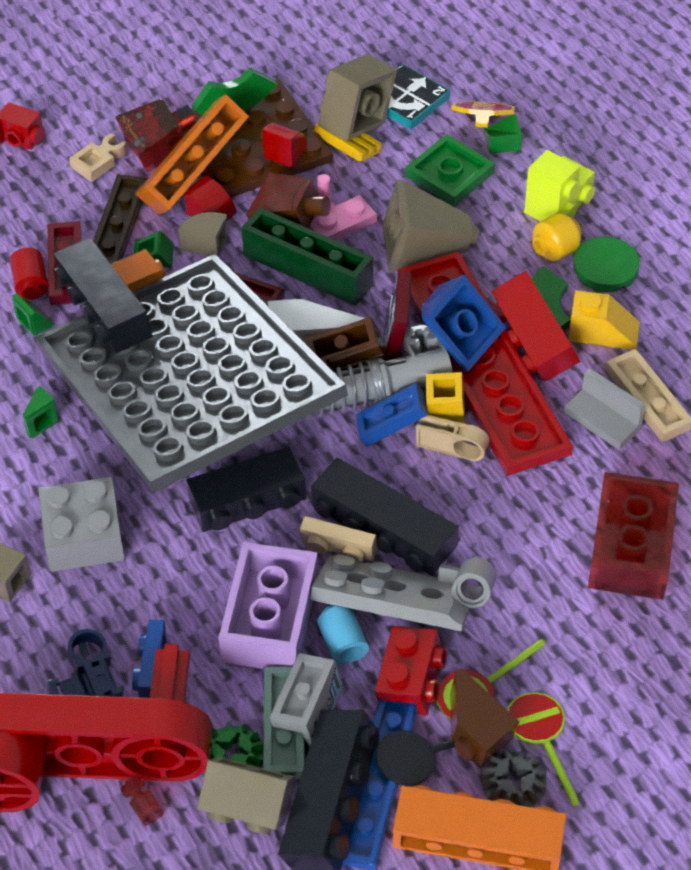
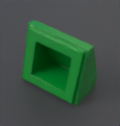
[134,231,174,267]
[12,293,54,336]
[23,386,59,438]

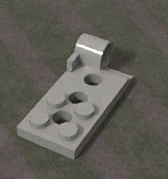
[310,555,496,631]

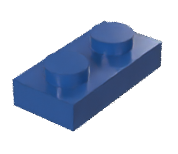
[356,382,427,447]
[132,619,168,698]

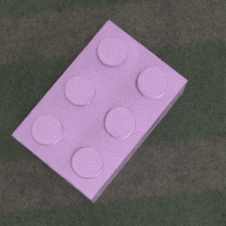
[218,542,319,669]

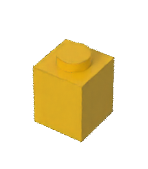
[426,372,465,424]

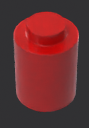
[10,248,48,300]

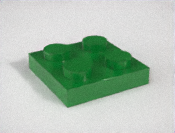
[405,134,495,206]

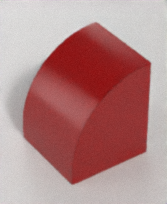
[262,123,307,168]
[184,175,237,221]

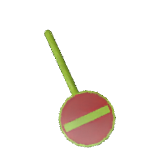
[507,692,579,806]

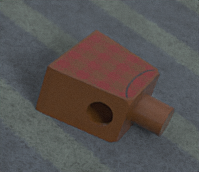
[246,173,331,228]

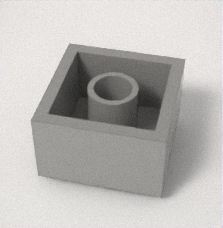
[38,477,125,572]

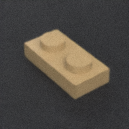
[300,516,378,562]

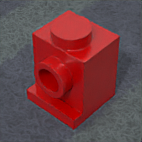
[0,102,45,150]

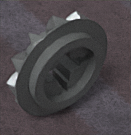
[482,749,547,807]

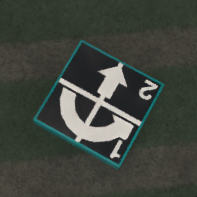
[387,64,450,130]

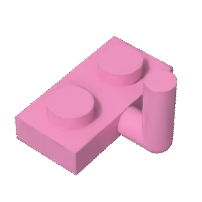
[308,174,377,240]

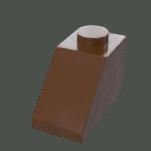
[450,668,519,769]

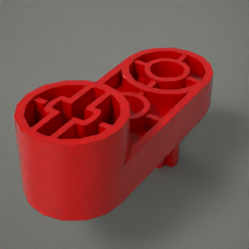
[0,644,213,812]

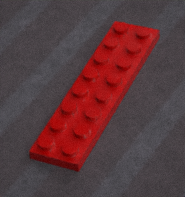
[397,251,573,476]

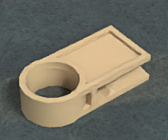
[416,415,490,461]

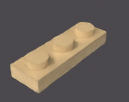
[605,349,691,442]

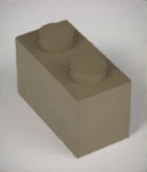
[197,757,295,834]

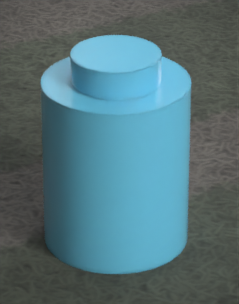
[317,605,369,665]

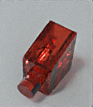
[115,99,196,173]

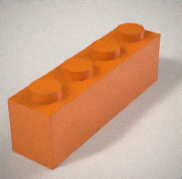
[135,94,249,215]
[392,785,566,870]

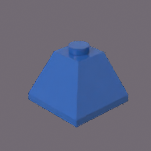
[421,275,506,372]

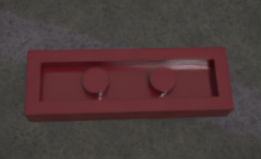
[47,221,82,305]

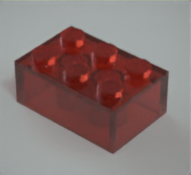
[588,472,679,600]

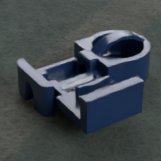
[47,629,124,697]

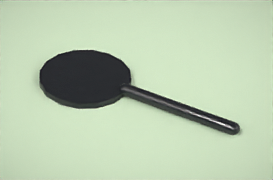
[375,730,455,786]

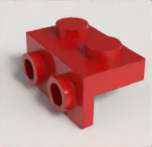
[374,626,447,716]

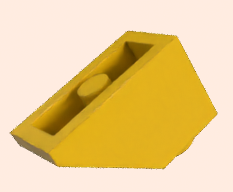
[568,290,640,350]

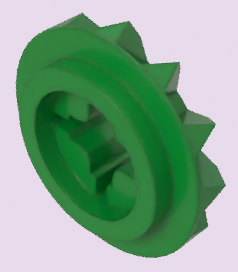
[210,722,264,768]

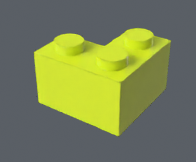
[524,150,596,222]

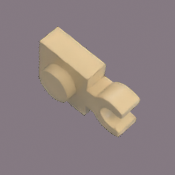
[69,133,127,182]

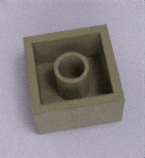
[318,54,397,141]

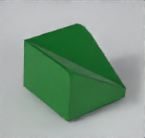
[484,114,522,154]

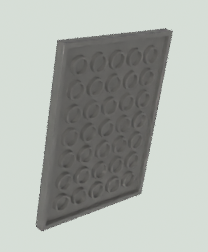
[35,253,348,493]

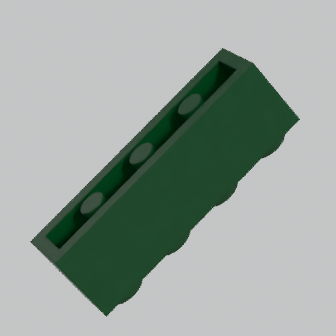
[241,207,373,306]

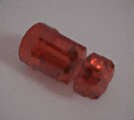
[121,776,164,826]

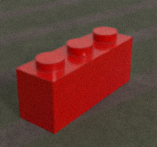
[491,271,580,382]

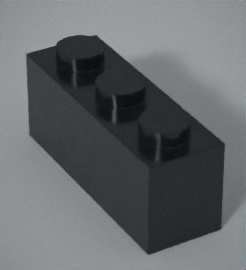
[186,447,306,532]

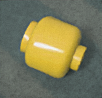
[532,213,582,262]

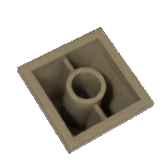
[382,180,478,272]

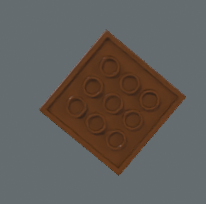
[172,78,333,197]

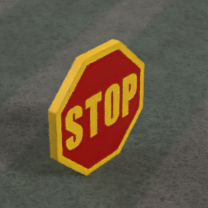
[451,101,515,128]

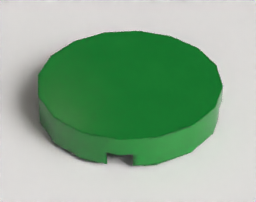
[573,237,640,293]

